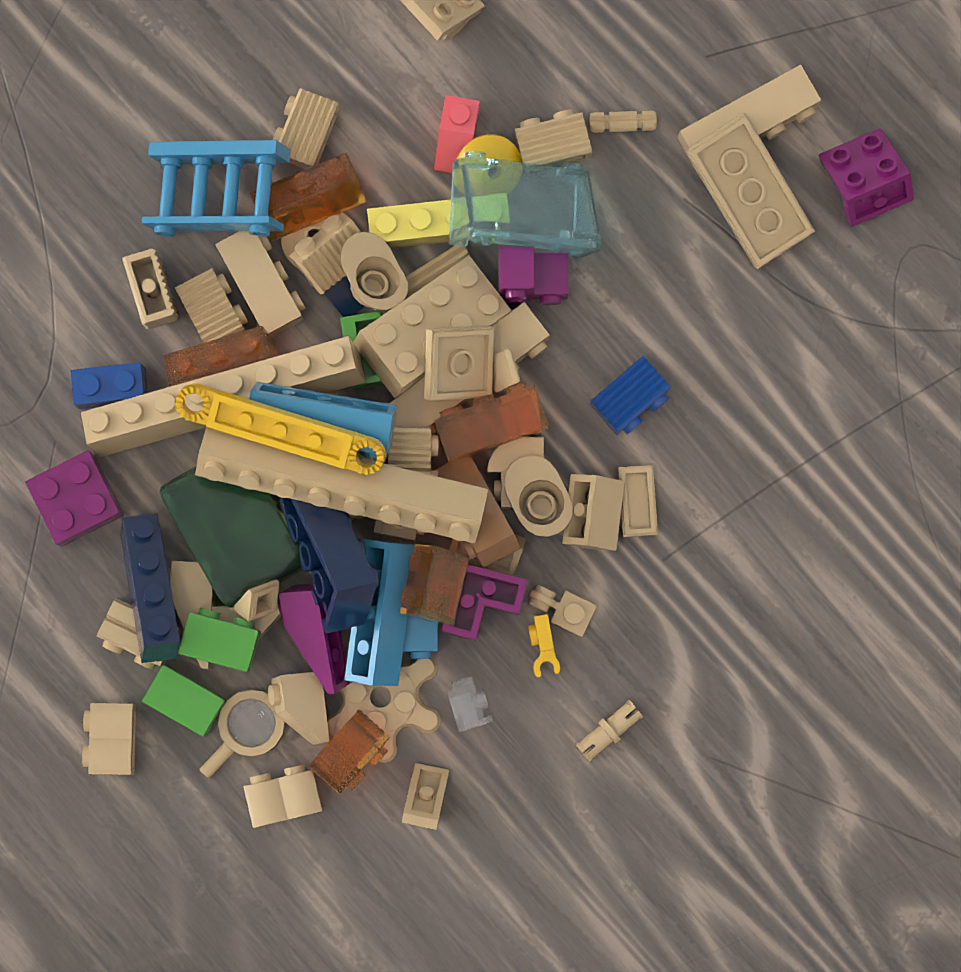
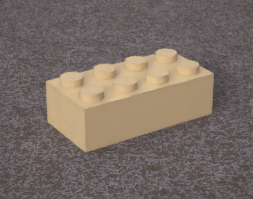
[353,255,511,398]

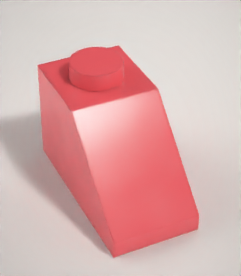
[434,95,480,175]

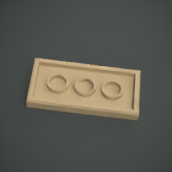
[685,113,815,269]

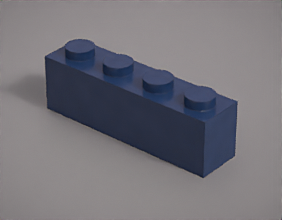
[120,513,180,663]

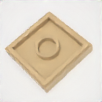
[424,326,494,401]

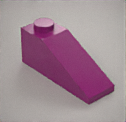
[278,583,350,694]

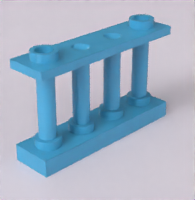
[142,140,291,237]

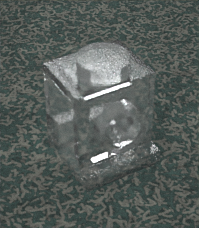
[447,677,493,732]

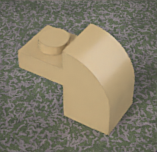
[487,437,544,510]

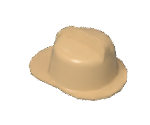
[340,232,408,311]
[504,455,573,537]

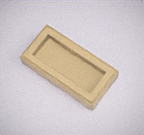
[618,465,658,537]

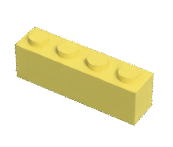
[367,193,510,248]

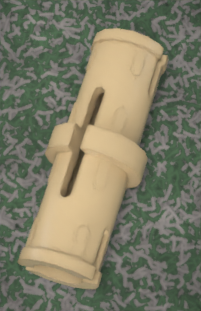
[575,700,643,762]

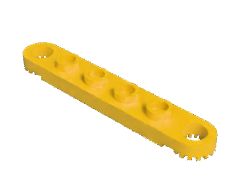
[175,383,386,475]

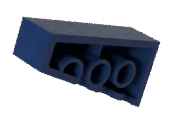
[279,497,379,634]

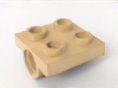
[400,0,485,41]

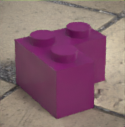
[498,246,568,305]
[442,562,527,641]

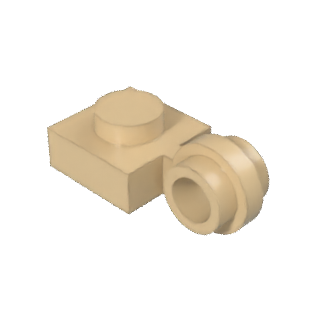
[528,585,597,638]

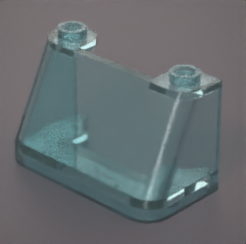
[449,151,601,259]

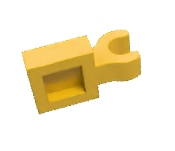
[528,614,560,677]

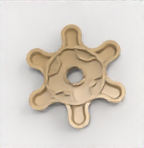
[327,657,441,763]

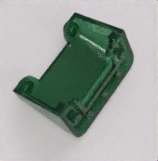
[160,466,303,608]

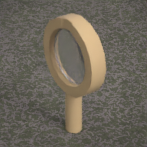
[199,690,285,778]

